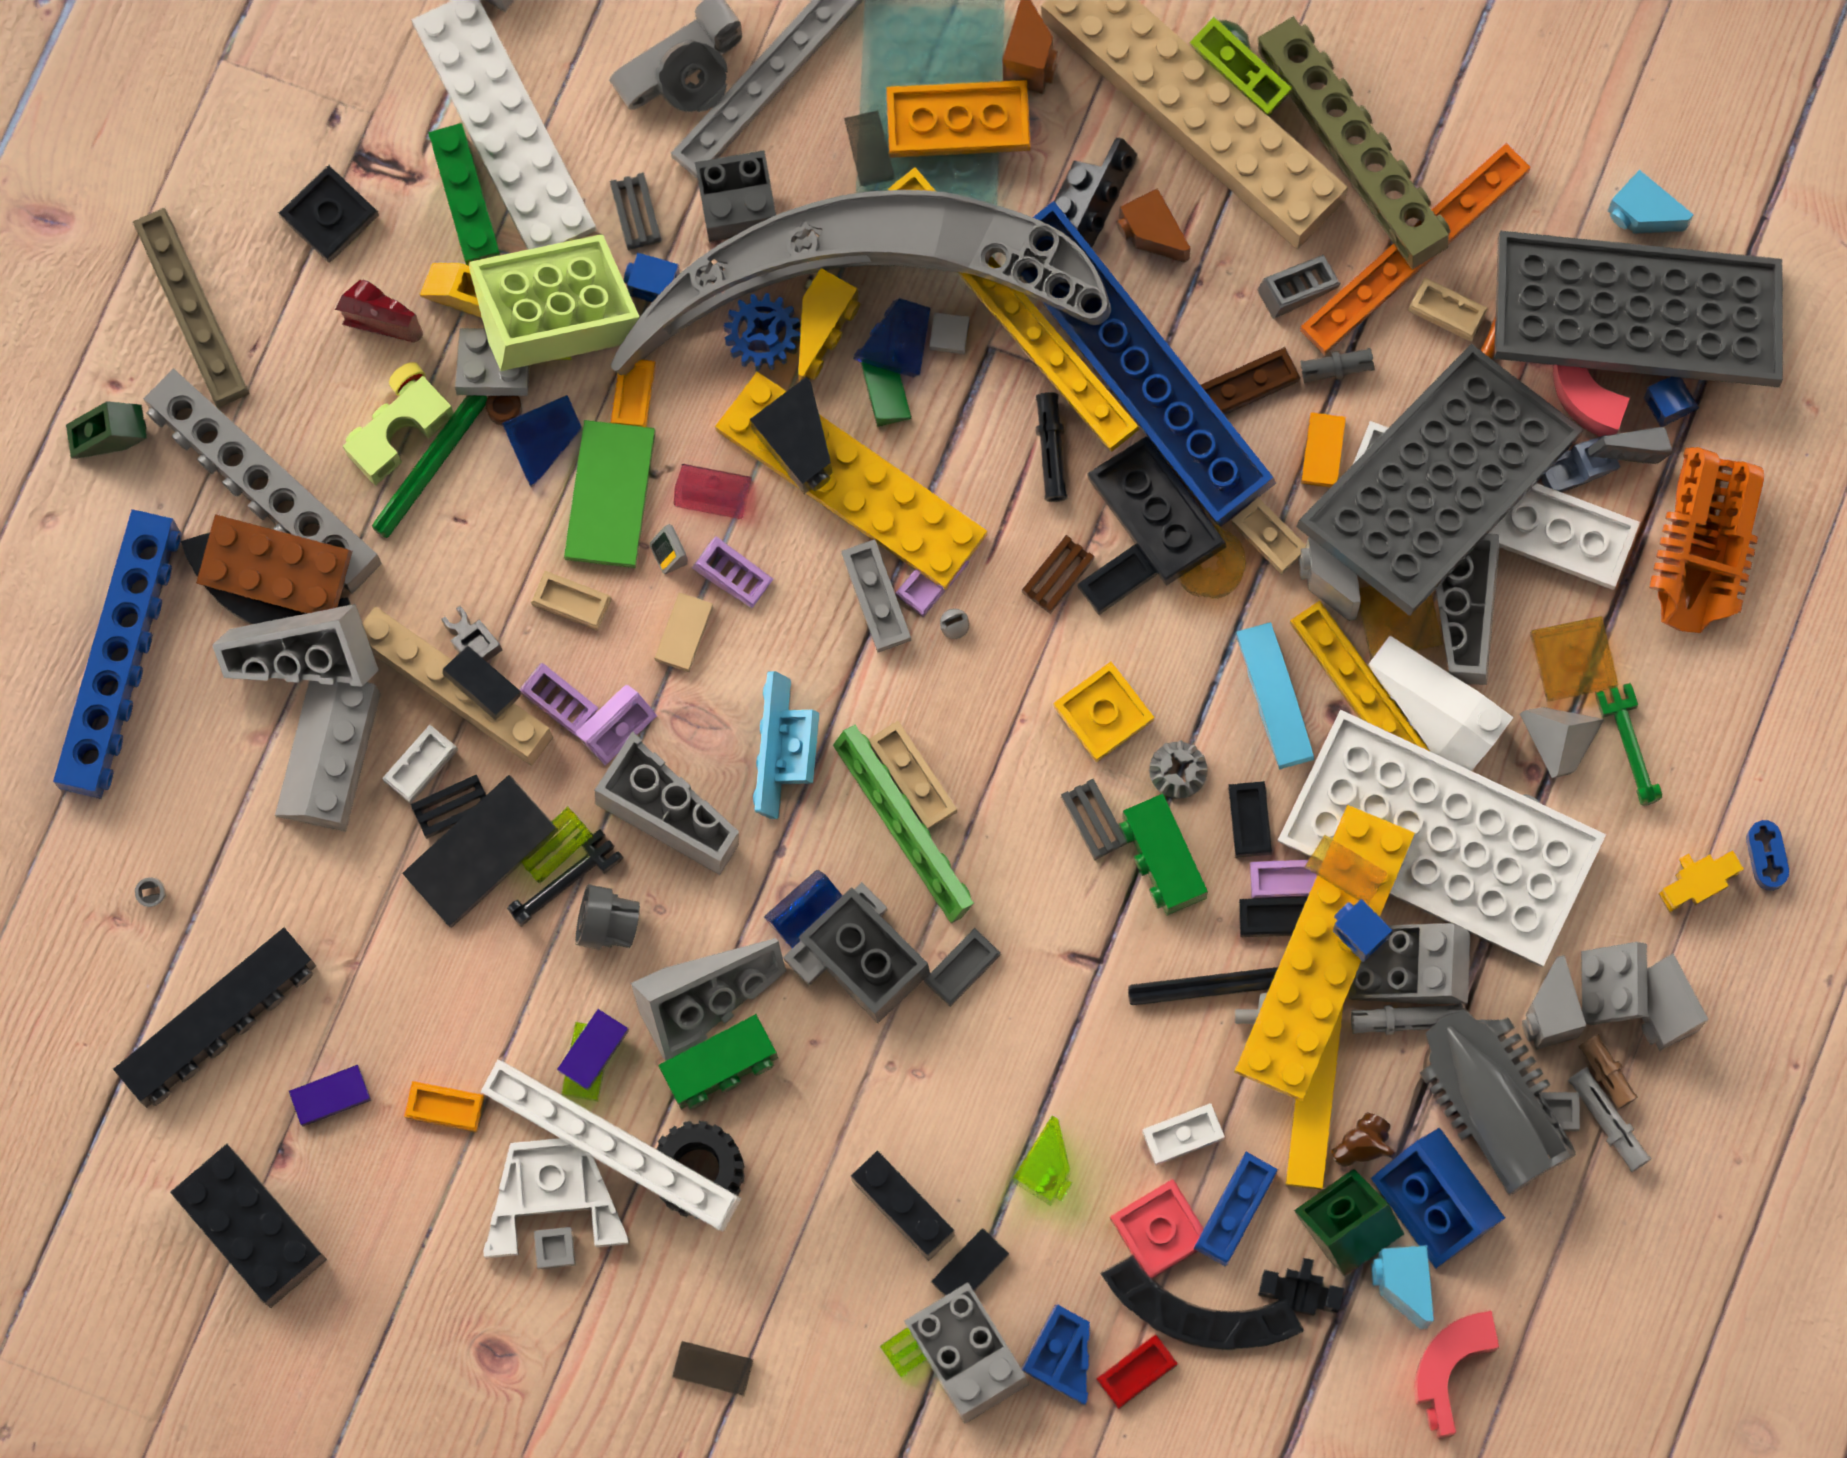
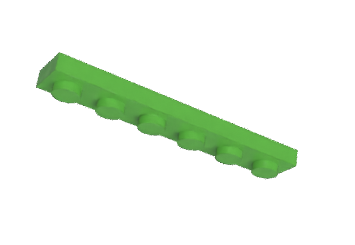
[833,725,974,923]

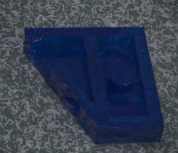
[853,298,931,378]
[502,395,582,487]

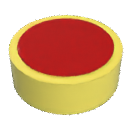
[389,362,425,396]

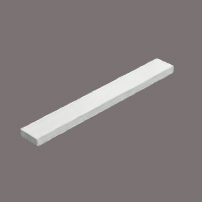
[481,1060,741,1231]

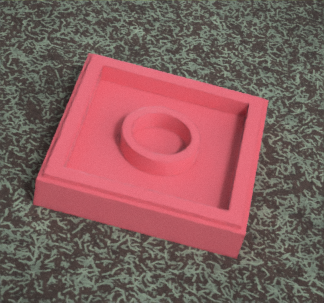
[1110,1179,1204,1279]

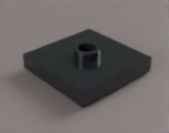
[278,165,379,263]

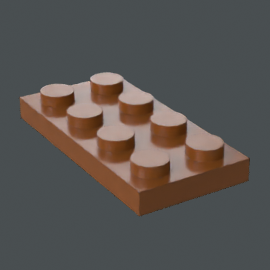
[196,514,353,613]

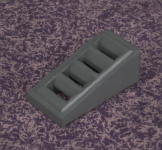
[1258,255,1340,318]
[1587,427,1672,464]

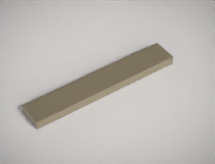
[133,207,250,408]

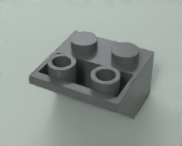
[695,150,776,242]

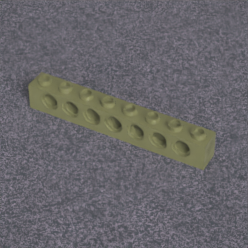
[1258,16,1451,270]

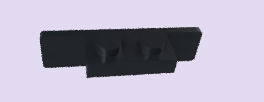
[1054,137,1137,248]

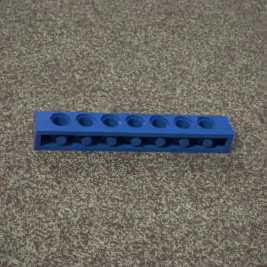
[53,509,181,799]

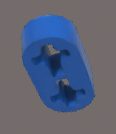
[1746,820,1789,891]

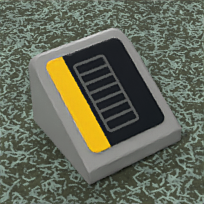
[650,524,688,574]

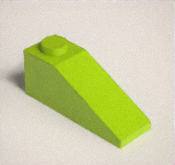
[1189,17,1292,116]

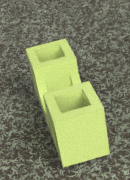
[343,376,454,486]

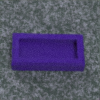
[557,1009,629,1091]
[289,1065,371,1127]

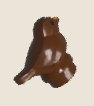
[1331,1113,1395,1167]

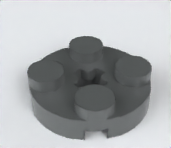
[655,40,728,112]

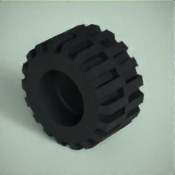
[656,1121,745,1219]

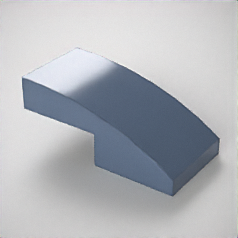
[1541,435,1620,492]

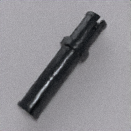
[1036,392,1068,502]

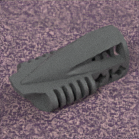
[1420,1009,1576,1195]

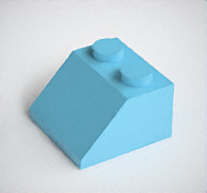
[1371,1246,1434,1329]

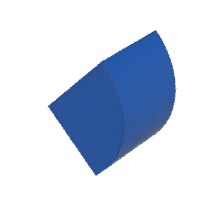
[1644,377,1699,427]

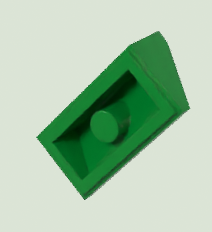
[859,351,911,427]

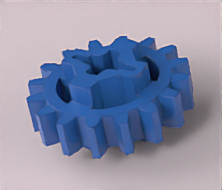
[724,293,801,371]

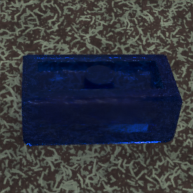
[764,870,843,948]

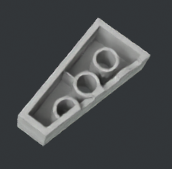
[212,604,378,687]
[595,731,739,875]

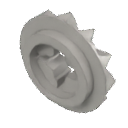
[1149,740,1208,799]

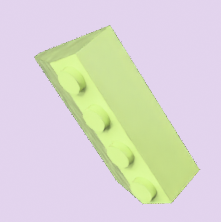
[469,234,640,371]

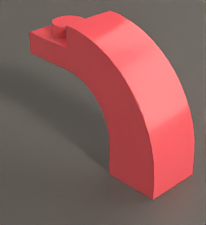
[1553,365,1630,437]
[1414,1311,1499,1439]

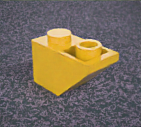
[420,263,482,318]

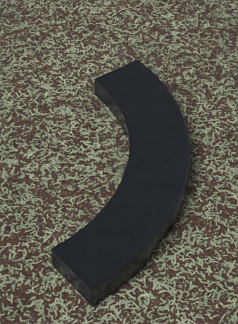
[181,532,351,625]
[1101,1254,1304,1350]

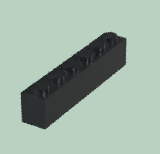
[113,927,316,1108]

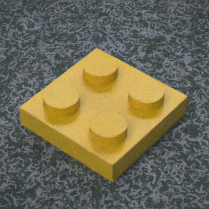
[1053,661,1155,763]

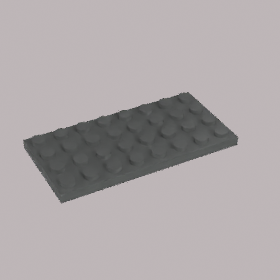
[1494,231,1783,387]
[1296,344,1583,616]

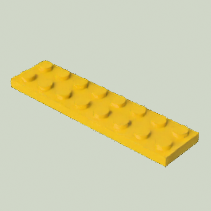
[715,371,988,591]
[1234,805,1415,1102]

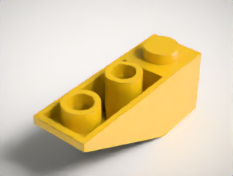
[798,268,861,382]

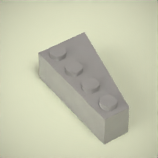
[1436,534,1500,685]

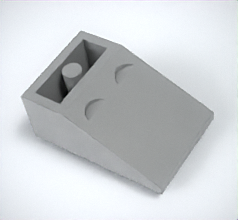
[1349,923,1471,1005]
[904,1283,1028,1423]

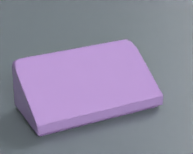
[576,685,657,765]

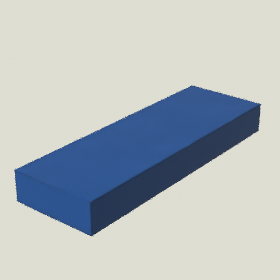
[1193,1151,1278,1267]

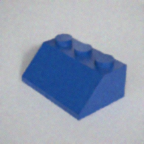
[1371,1127,1505,1268]

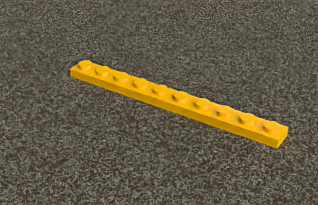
[888,167,1139,452]

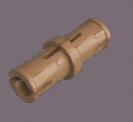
[1578,1034,1638,1109]

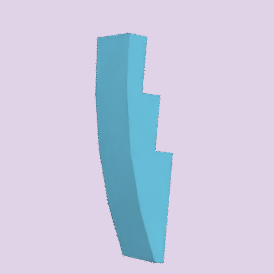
[1236,622,1314,770]

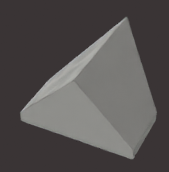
[1520,707,1604,778]

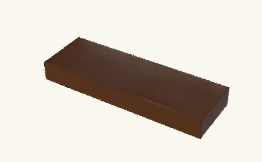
[1201,347,1301,415]

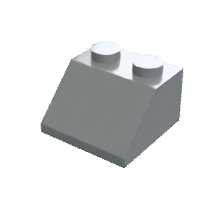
[1299,537,1361,621]
[1641,954,1708,1051]
[1522,955,1587,1050]

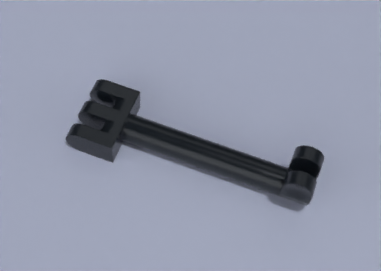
[507,829,624,926]

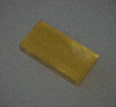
[1305,835,1388,905]

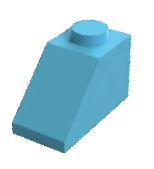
[1608,170,1694,234]

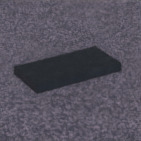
[1087,436,1226,586]
[402,775,558,927]

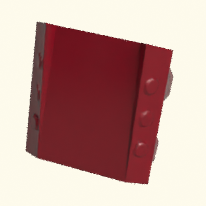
[335,279,423,343]

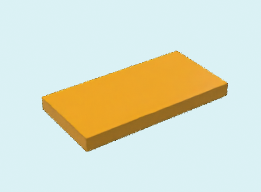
[886,80,1031,158]

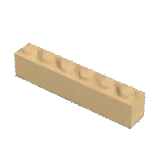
[362,606,553,766]

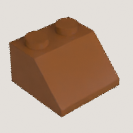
[1002,0,1058,94]

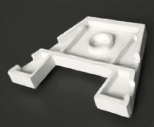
[483,1138,629,1258]

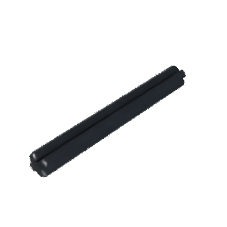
[1128,967,1278,1005]

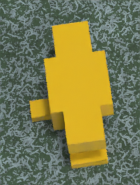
[1658,850,1744,913]

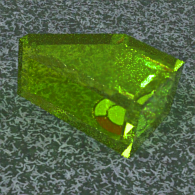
[1013,1115,1073,1206]

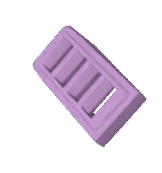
[692,537,773,608]
[519,663,599,736]

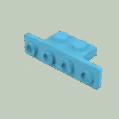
[753,671,819,819]

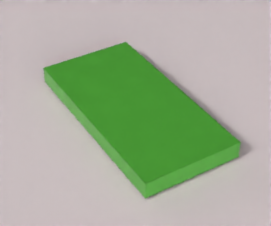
[564,420,655,568]

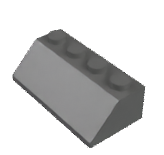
[275,680,380,832]

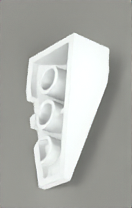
[1368,636,1513,771]

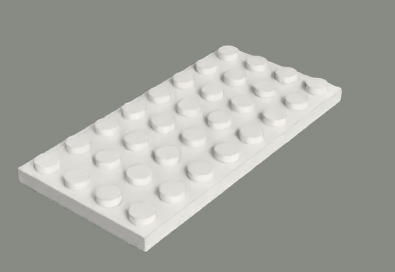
[1278,709,1606,967]

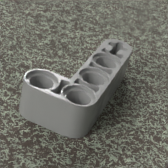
[610,0,743,110]

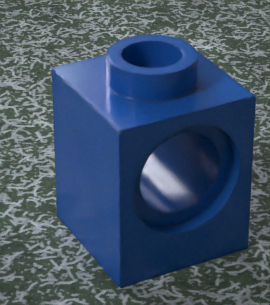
[624,253,680,302]
[1333,899,1393,963]

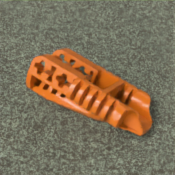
[1649,447,1764,633]

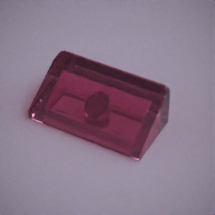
[674,464,752,519]

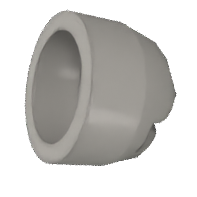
[940,608,969,639]
[135,877,165,907]

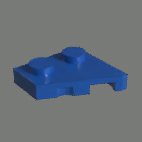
[1021,1304,1090,1405]

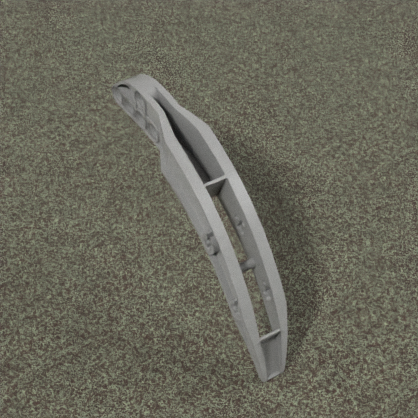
[611,190,1111,375]

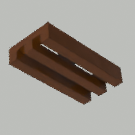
[1022,535,1095,614]

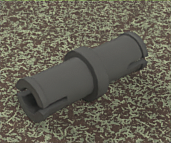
[1300,348,1375,383]

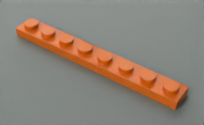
[1300,143,1531,355]

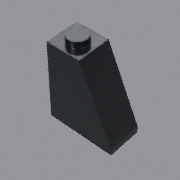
[750,377,833,494]

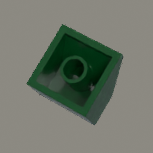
[1294,1169,1405,1276]

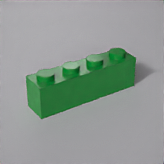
[428,123,500,266]

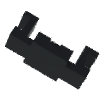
[1258,1258,1345,1316]

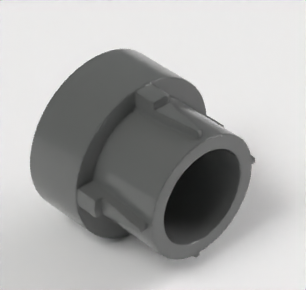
[575,884,640,950]

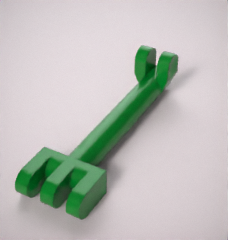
[1595,683,1662,806]

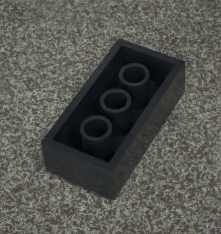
[170,1144,327,1308]

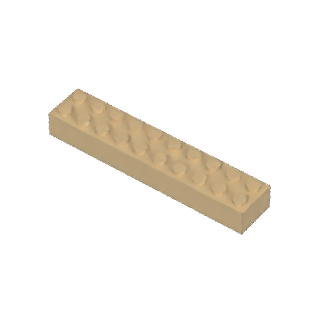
[1041,0,1348,249]

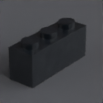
[851,1150,955,1261]

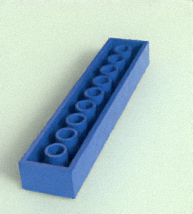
[1004,201,1276,527]

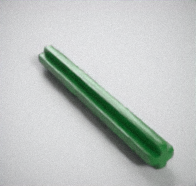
[372,395,487,538]

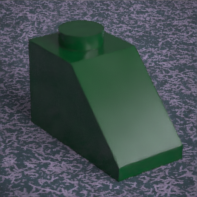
[66,401,147,459]

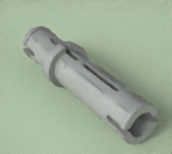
[1351,1004,1463,1035]
[1568,1067,1651,1172]

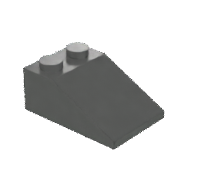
[799,887,930,1023]

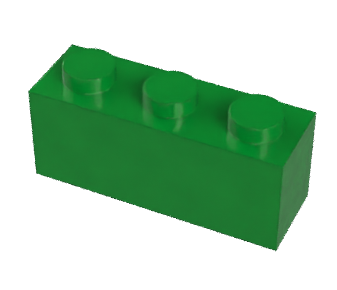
[1119,793,1208,916]
[658,1014,778,1110]

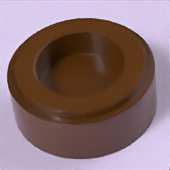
[486,395,522,426]

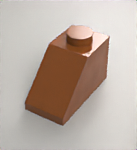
[1117,188,1191,262]

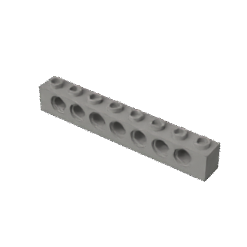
[143,368,382,594]

